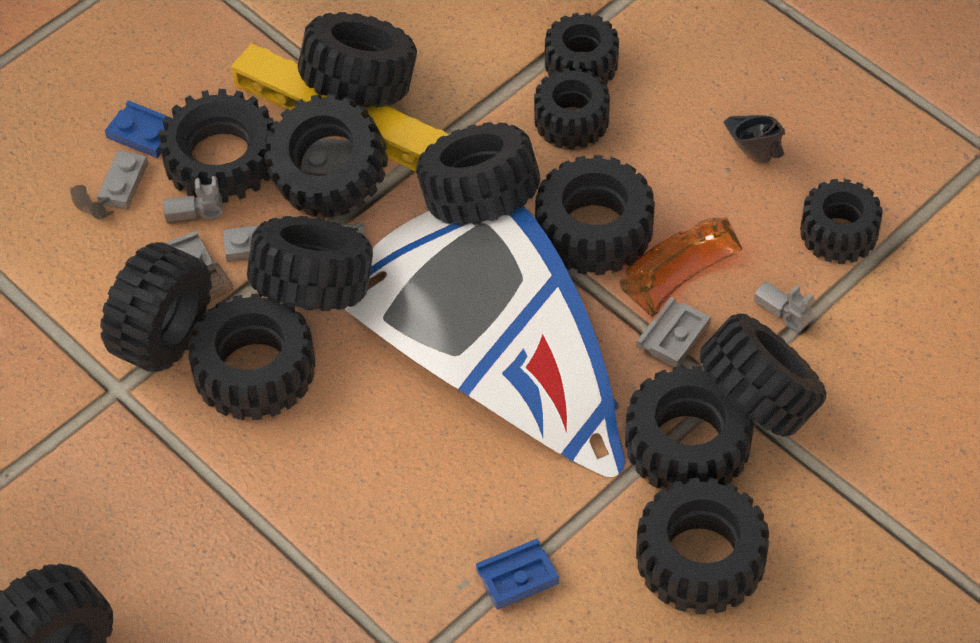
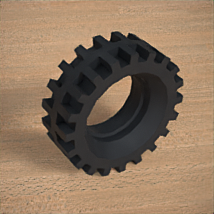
[159,89,274,203]

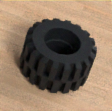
[545,13,619,85]
[534,68,610,149]
[800,179,883,264]

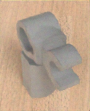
[163,176,223,222]
[754,282,814,332]

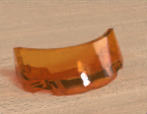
[619,217,743,317]

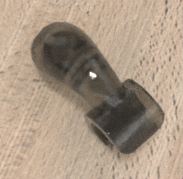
[70,185,113,220]

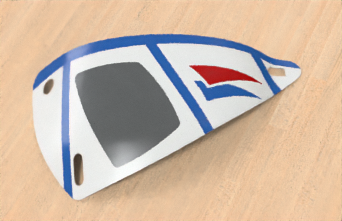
[344,206,625,477]

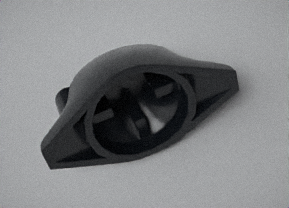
[723,115,785,163]

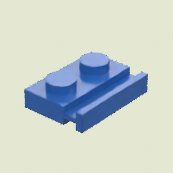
[105,101,171,158]
[476,538,559,610]

